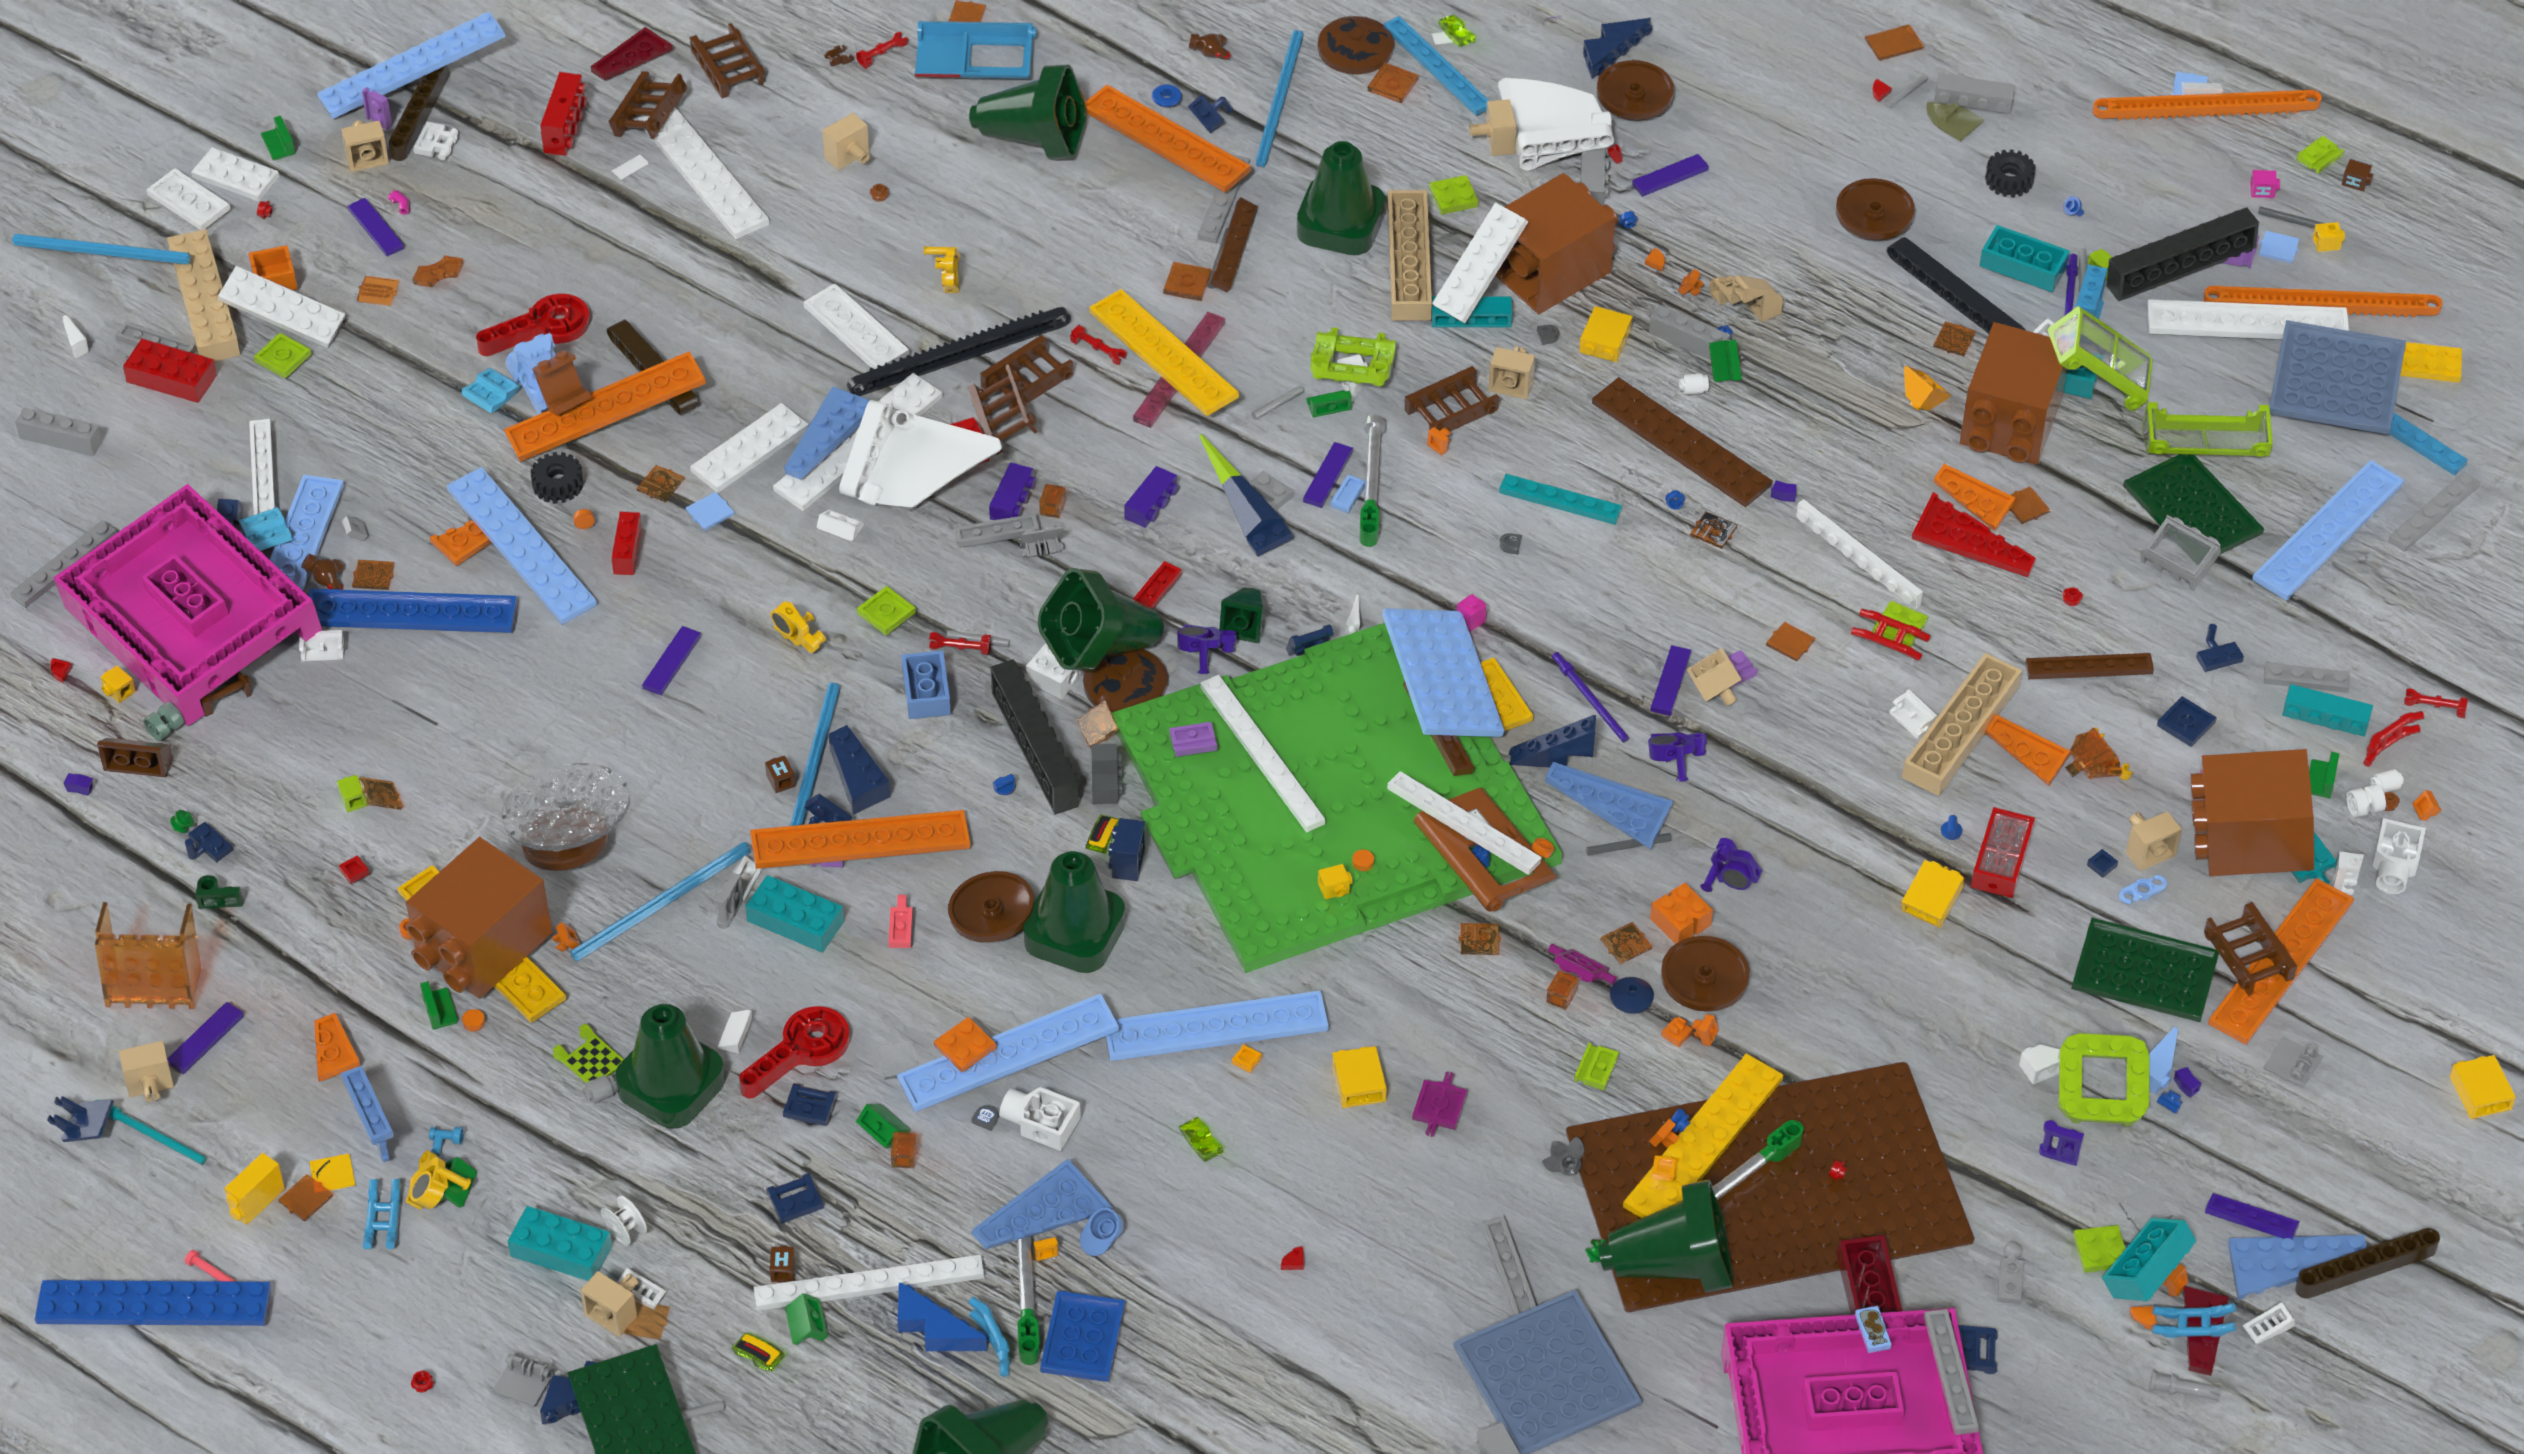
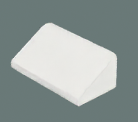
[2181,82,2223,95]
[817,509,864,541]
[732,856,762,901]
[718,1010,752,1054]

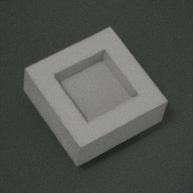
[342,516,367,541]

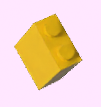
[1579,306,1633,362]
[1901,860,1964,928]
[1332,1046,1386,1108]
[2450,1055,2516,1119]
[224,1152,285,1225]

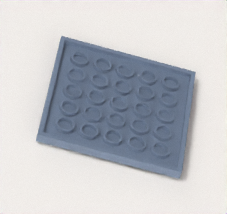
[2269,320,2406,435]
[1453,1290,1642,1454]

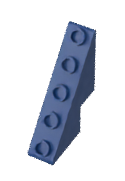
[897,1283,989,1351]

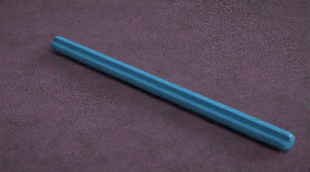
[1256,30,1303,167]
[12,234,191,264]
[790,682,840,826]
[570,842,750,961]

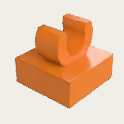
[1678,269,1704,296]
[1427,427,1451,456]
[2412,790,2441,821]
[552,922,580,952]
[1691,1014,1719,1046]
[1662,1017,1693,1047]
[1649,1119,1679,1148]
[2163,1264,2188,1297]

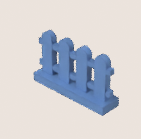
[340,1065,394,1162]

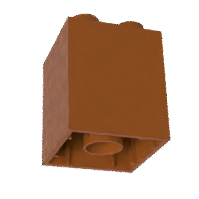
[1495,173,1617,315]
[1959,322,2072,465]
[2191,749,2314,876]
[406,836,552,999]

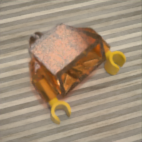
[2065,727,2133,780]

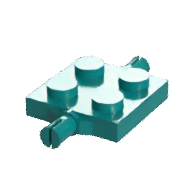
[2291,832,2337,884]

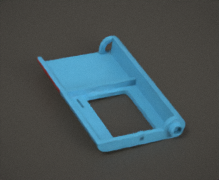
[914,21,1036,79]

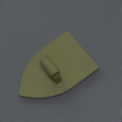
[1926,102,1984,142]

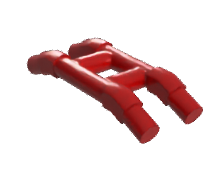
[1851,609,1931,661]
[2363,711,2424,767]

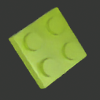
[1429,175,1479,215]
[253,333,311,378]
[857,586,916,636]
[1873,601,1928,647]
[2073,1225,2125,1273]

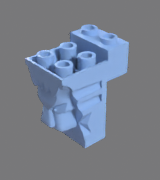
[505,333,556,415]

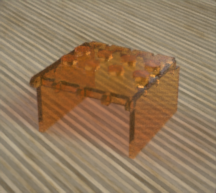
[95,902,201,1009]

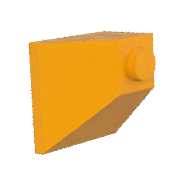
[1904,365,1951,411]

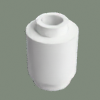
[1679,373,1709,395]
[2370,769,2404,794]

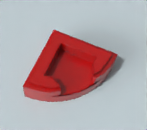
[1872,78,1892,102]
[1607,144,1623,164]
[50,658,73,683]
[1281,1246,1304,1270]

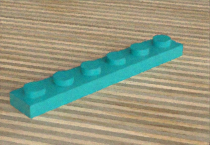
[1499,474,1622,525]

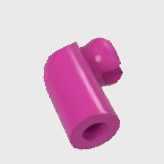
[388,190,409,215]

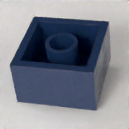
[1108,818,1145,881]

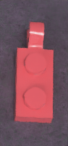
[888,895,913,948]

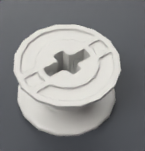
[600,1196,647,1246]

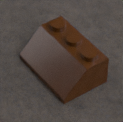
[97,738,173,778]

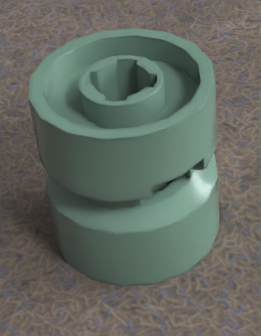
[143,702,184,741]

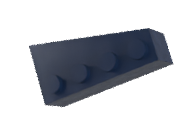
[829,725,890,815]

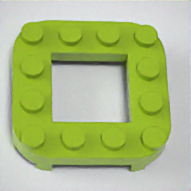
[1310,327,1396,386]
[2057,1033,2149,1126]

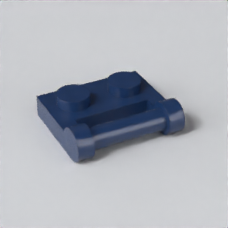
[1286,624,1334,656]
[783,1083,838,1126]
[766,1173,824,1224]
[1958,1325,1998,1374]

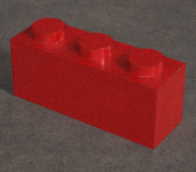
[611,511,642,575]

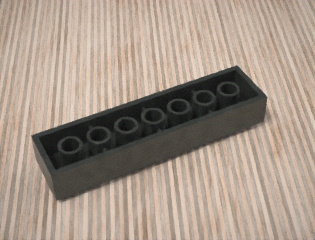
[2107,207,2259,302]
[990,659,1081,815]

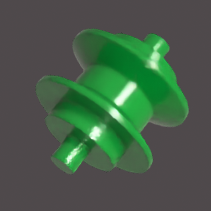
[170,810,194,833]
[1585,1239,1606,1263]

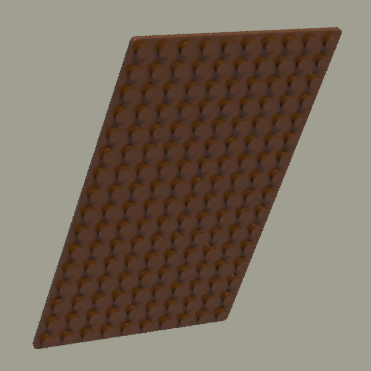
[1566,1062,1974,1312]

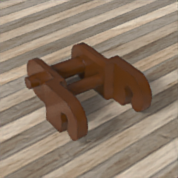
[824,44,853,66]

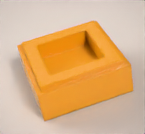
[1232,1044,1262,1073]
[1651,1155,1678,1182]
[1034,1237,1058,1261]

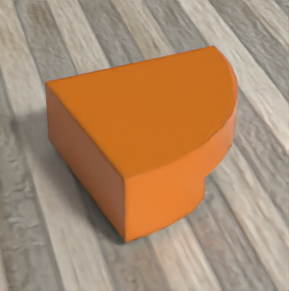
[1645,247,1665,271]
[2130,1306,2157,1329]

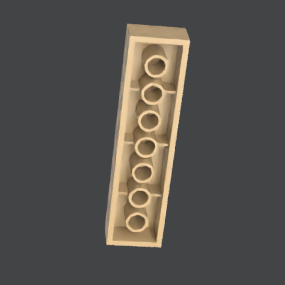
[1387,190,1432,321]
[167,229,240,361]
[1902,653,2022,796]

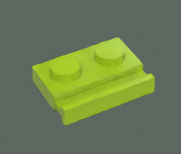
[2297,135,2344,174]
[1574,1043,1619,1091]

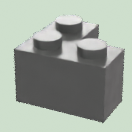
[1091,744,1122,804]

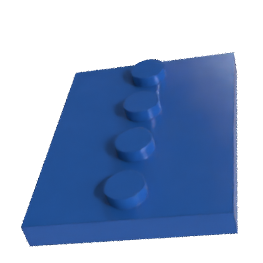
[1040,1291,1125,1382]

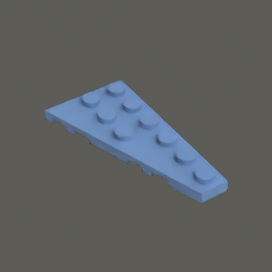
[784,386,870,480]
[1545,762,1673,850]
[971,1159,1113,1249]
[2228,1235,2367,1300]

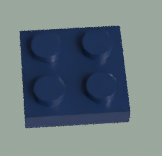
[2157,696,2217,747]

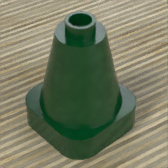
[969,64,1087,160]
[1297,141,1385,255]
[1038,568,1164,672]
[1023,851,1125,973]
[615,1004,725,1129]
[1598,1180,1733,1293]
[912,1400,1048,1454]

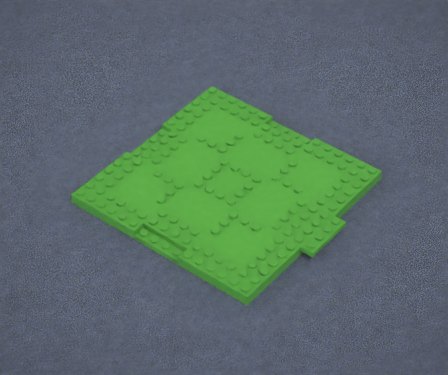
[1111,623,1562,973]

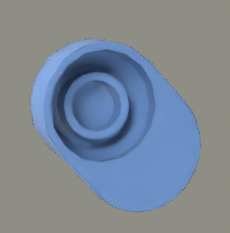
[1080,1208,1124,1256]

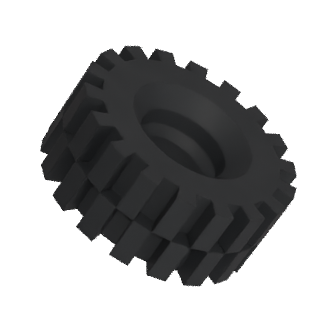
[1985,149,2036,198]
[531,452,584,504]

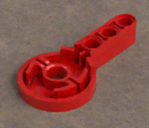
[476,293,590,356]
[739,1006,850,1099]

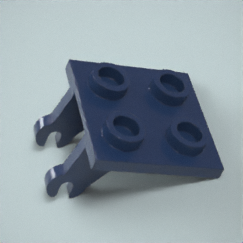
[47,1096,114,1142]

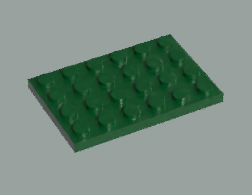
[2123,454,2264,565]
[2071,917,2219,1023]
[567,1344,696,1454]

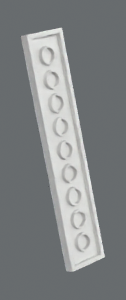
[638,108,769,240]
[2147,299,2349,339]
[773,373,943,511]

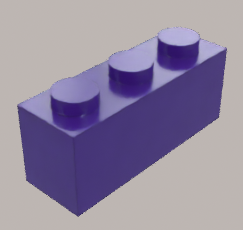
[989,462,1036,520]
[1124,466,1178,528]

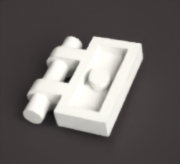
[413,122,458,160]

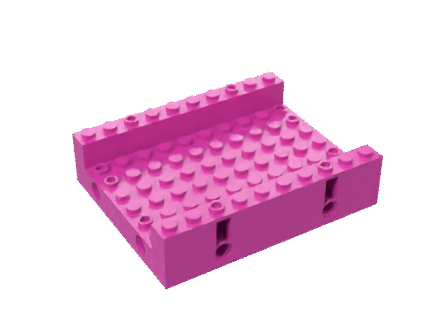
[53,484,322,727]
[1721,1308,1983,1454]

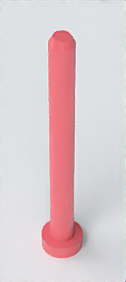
[185,1250,269,1306]

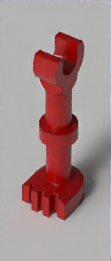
[856,31,908,69]
[1070,324,1127,365]
[929,632,991,655]
[2404,688,2468,718]

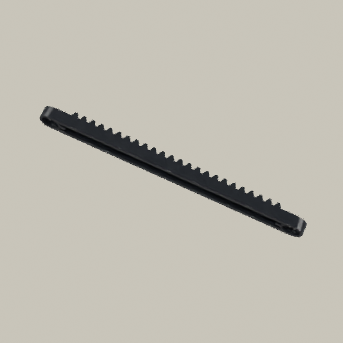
[847,307,1071,396]

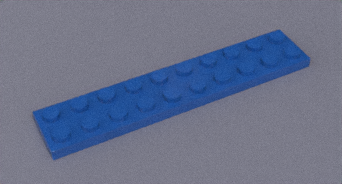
[308,589,517,633]
[35,1280,271,1326]

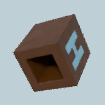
[2342,159,2374,192]
[765,755,796,793]
[769,1245,795,1282]

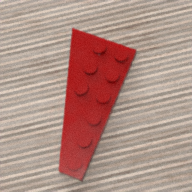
[1912,492,2036,577]

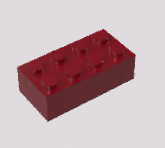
[1836,1235,1902,1315]

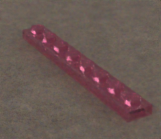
[1133,311,1225,428]

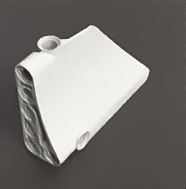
[1498,78,1614,171]
[839,400,1002,508]

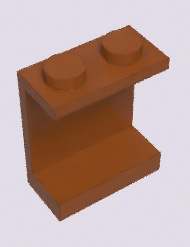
[532,351,591,416]

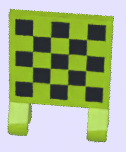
[553,1024,624,1083]

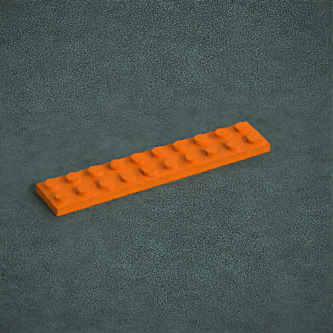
[1085,84,1251,193]
[504,351,706,462]
[750,810,970,869]
[2208,878,2354,1045]

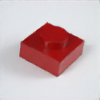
[339,855,369,884]

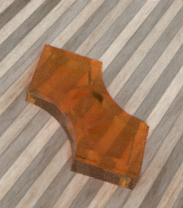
[413,255,464,288]

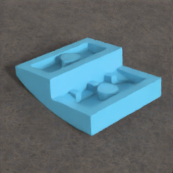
[461,368,520,413]
[238,507,292,551]

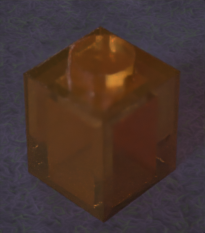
[1039,484,1066,519]
[1546,970,1578,1010]
[891,1132,917,1169]

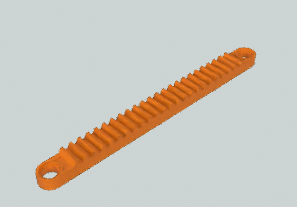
[2092,90,2322,121]
[2203,286,2443,318]

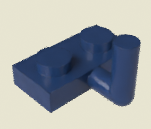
[1188,95,1233,133]
[2196,624,2244,672]
[804,794,852,824]
[185,822,233,863]

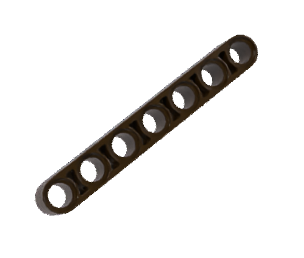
[389,65,449,161]
[606,319,699,415]
[2295,1228,2440,1299]

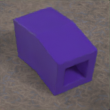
[1771,480,1797,502]
[63,773,93,796]
[2174,1067,2201,1098]

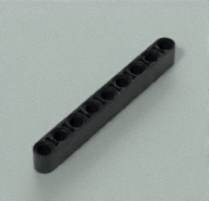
[1887,237,2025,334]

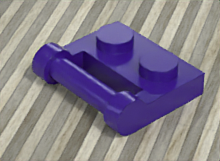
[2039,1120,2084,1166]

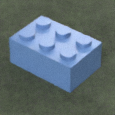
[901,650,951,719]

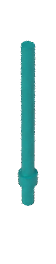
[95,1099,207,1165]

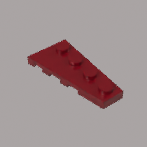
[590,27,673,81]
[2183,1286,2229,1376]

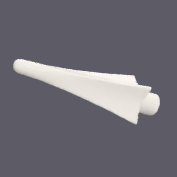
[1346,594,1361,635]

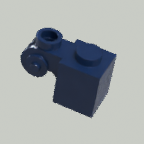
[217,499,243,528]

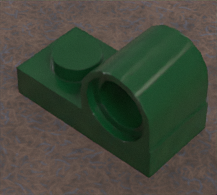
[196,875,243,909]

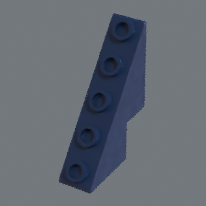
[1583,17,1653,79]
[1509,715,1596,768]
[540,1360,598,1425]

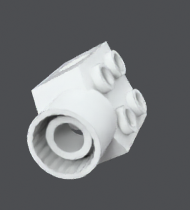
[1026,643,1084,699]
[2372,818,2426,894]
[999,1087,1081,1151]

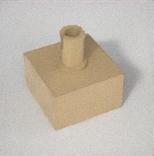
[1469,99,1516,156]
[822,113,870,170]
[341,121,389,172]
[1488,346,1535,399]
[1686,648,1742,706]
[2126,811,2182,871]
[119,1041,174,1102]
[580,1271,638,1338]

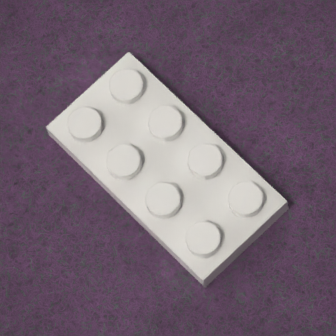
[191,147,279,202]
[146,169,230,230]

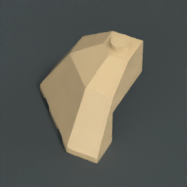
[1709,275,1783,322]

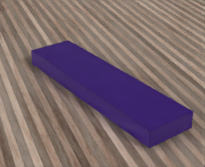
[1632,154,1709,197]
[348,198,404,257]
[1303,442,1353,508]
[642,626,701,696]
[1650,645,1691,716]
[167,1002,244,1075]
[2205,1193,2300,1240]

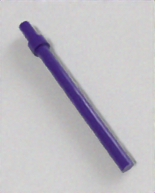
[2062,254,2078,342]
[1552,652,1629,743]

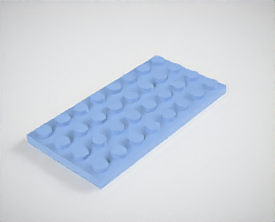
[1382,608,1504,737]

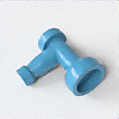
[429,1127,464,1156]

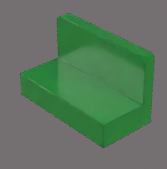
[261,115,295,160]
[1709,339,1742,382]
[1306,390,1352,418]
[2309,752,2340,798]
[420,981,458,1030]
[856,1104,911,1148]
[439,1157,477,1208]
[785,1293,828,1345]

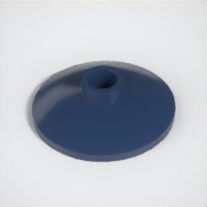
[1610,977,1654,1014]

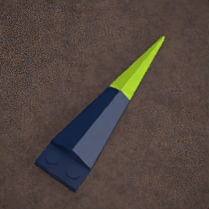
[1199,434,1293,557]

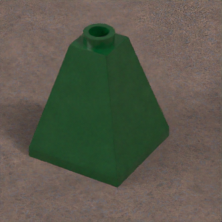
[1219,587,1263,643]

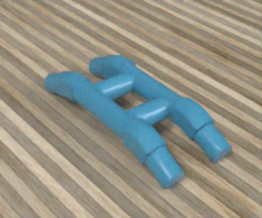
[362,1179,401,1250]
[968,1296,1010,1377]
[2152,1303,2236,1338]

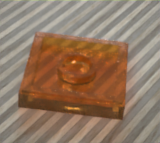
[1367,62,1419,103]
[1163,262,1212,301]

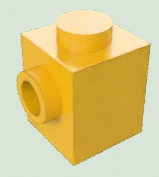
[2313,222,2345,252]
[100,665,136,704]
[1318,864,1352,900]

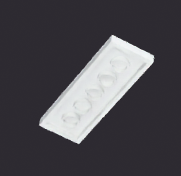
[1432,202,1528,323]
[218,266,345,348]
[804,283,909,369]
[690,403,809,493]

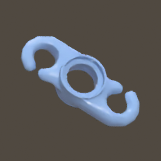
[2119,875,2167,905]

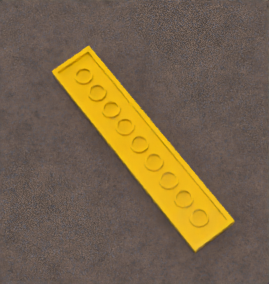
[1089,289,1239,416]
[398,865,566,1023]
[1623,1053,1783,1218]

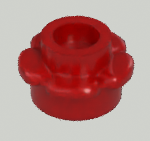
[257,200,273,219]
[2062,587,2083,606]
[1828,1160,1847,1181]
[411,1370,434,1393]

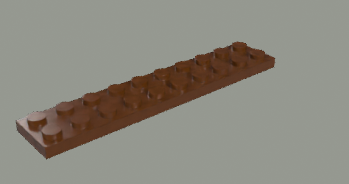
[1592,377,1772,508]

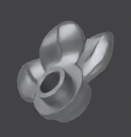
[1542,1137,1584,1176]

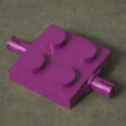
[1548,944,1617,985]
[1412,1071,1467,1137]

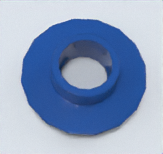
[1151,84,1182,107]

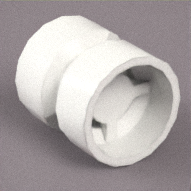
[2346,784,2386,818]

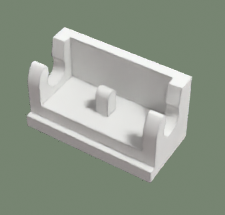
[299,630,344,661]
[1890,690,1937,739]
[2332,851,2363,895]

